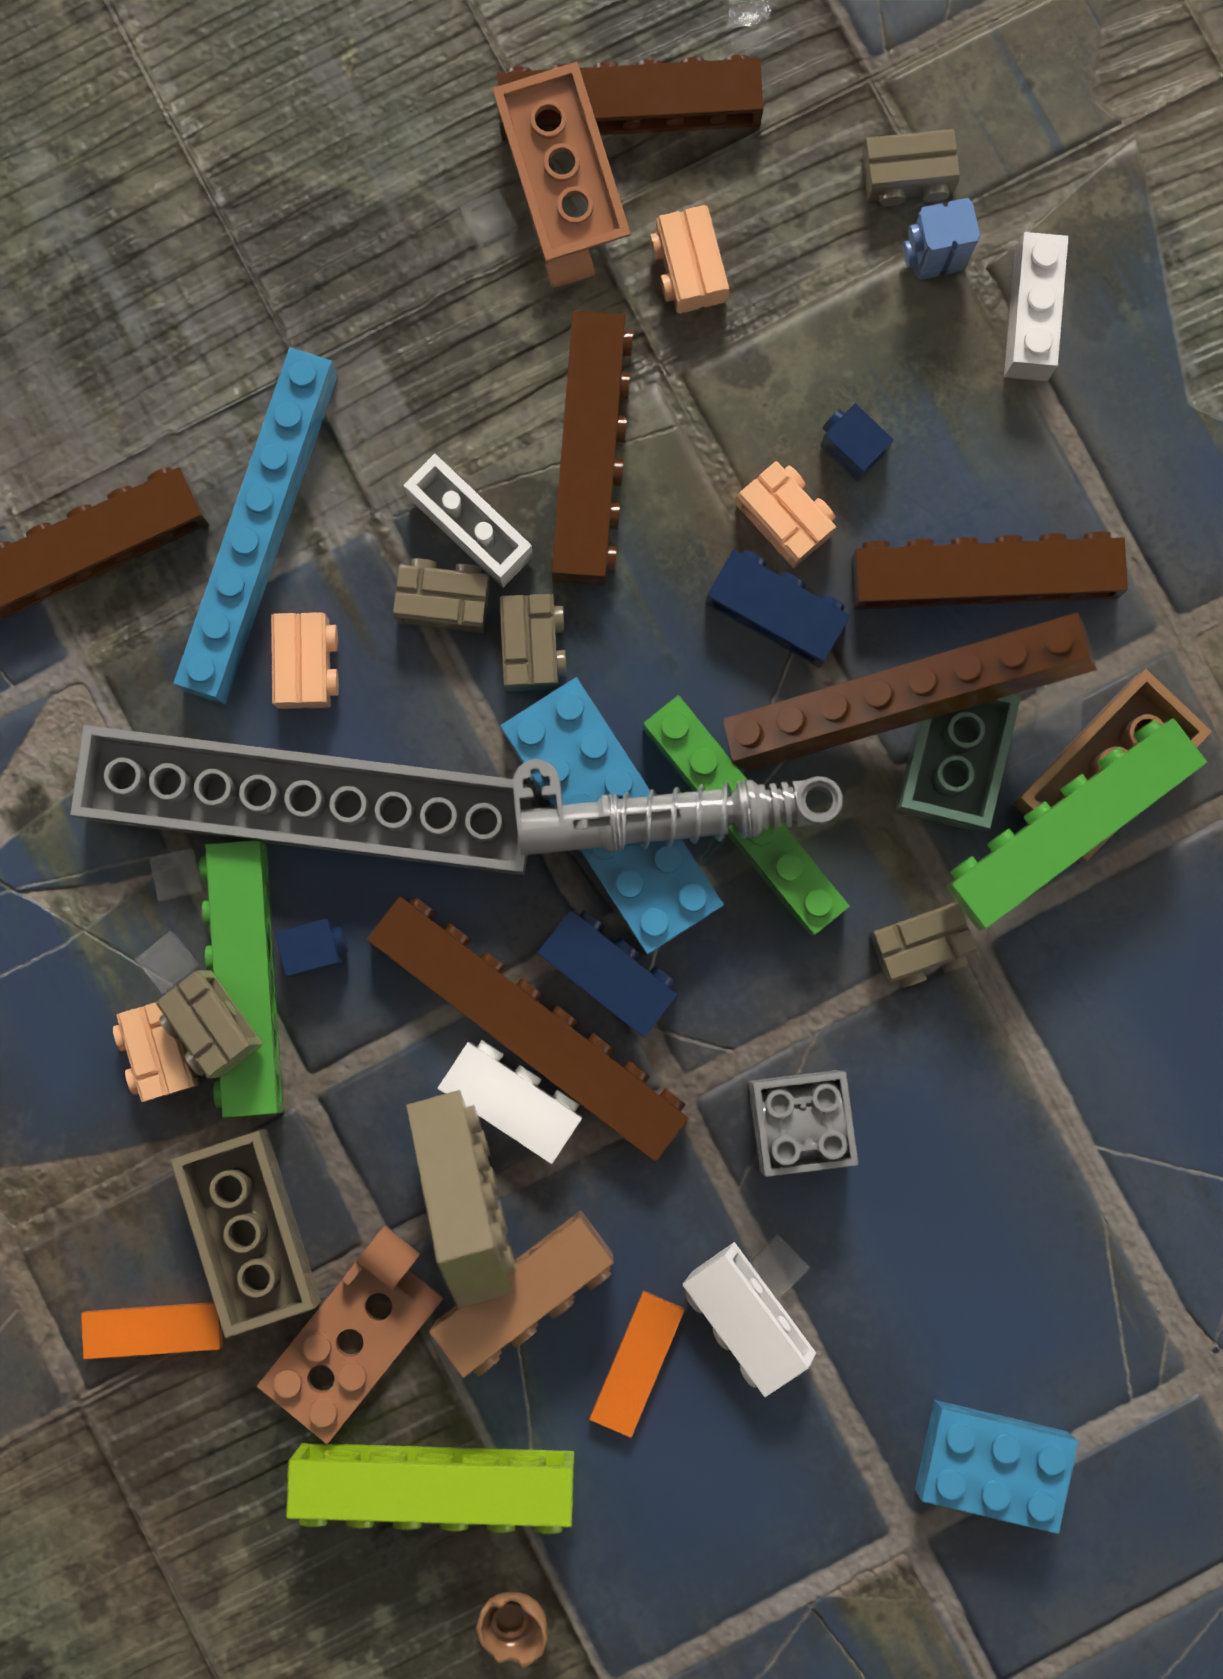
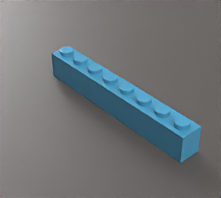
[173,347,338,705]

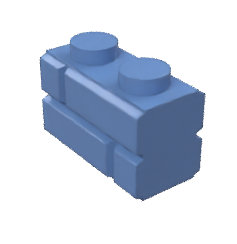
[903,198,981,280]

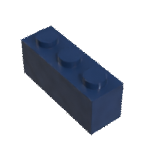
[705,549,850,668]
[537,910,678,1037]

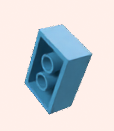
[915,1400,1078,1534]

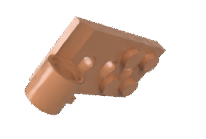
[492,61,631,288]
[257,1225,444,1444]

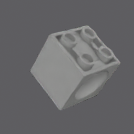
[748,1070,858,1177]

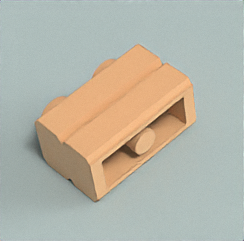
[649,205,729,314]
[735,461,836,569]
[271,612,339,709]
[113,1002,200,1102]

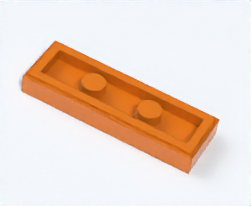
[589,1290,685,1438]
[81,1302,223,1359]

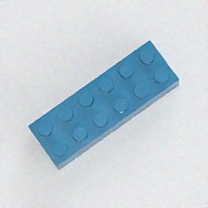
[500,677,724,956]

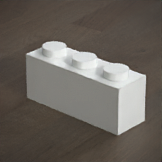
[1004,232,1068,381]
[404,454,534,588]
[438,1040,583,1164]
[682,1242,816,1397]

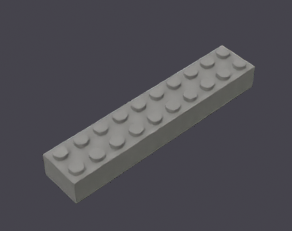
[70,725,536,876]

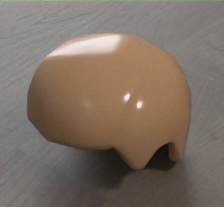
[476,1592,548,1668]

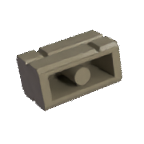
[862,129,960,207]
[393,558,491,633]
[500,594,567,692]
[869,902,977,989]
[156,970,263,1078]

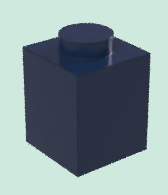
[820,403,894,482]
[275,918,348,977]

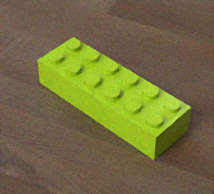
[287,1443,574,1534]

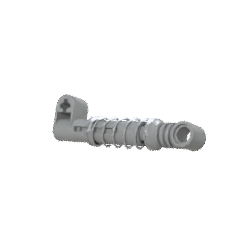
[513,759,843,855]

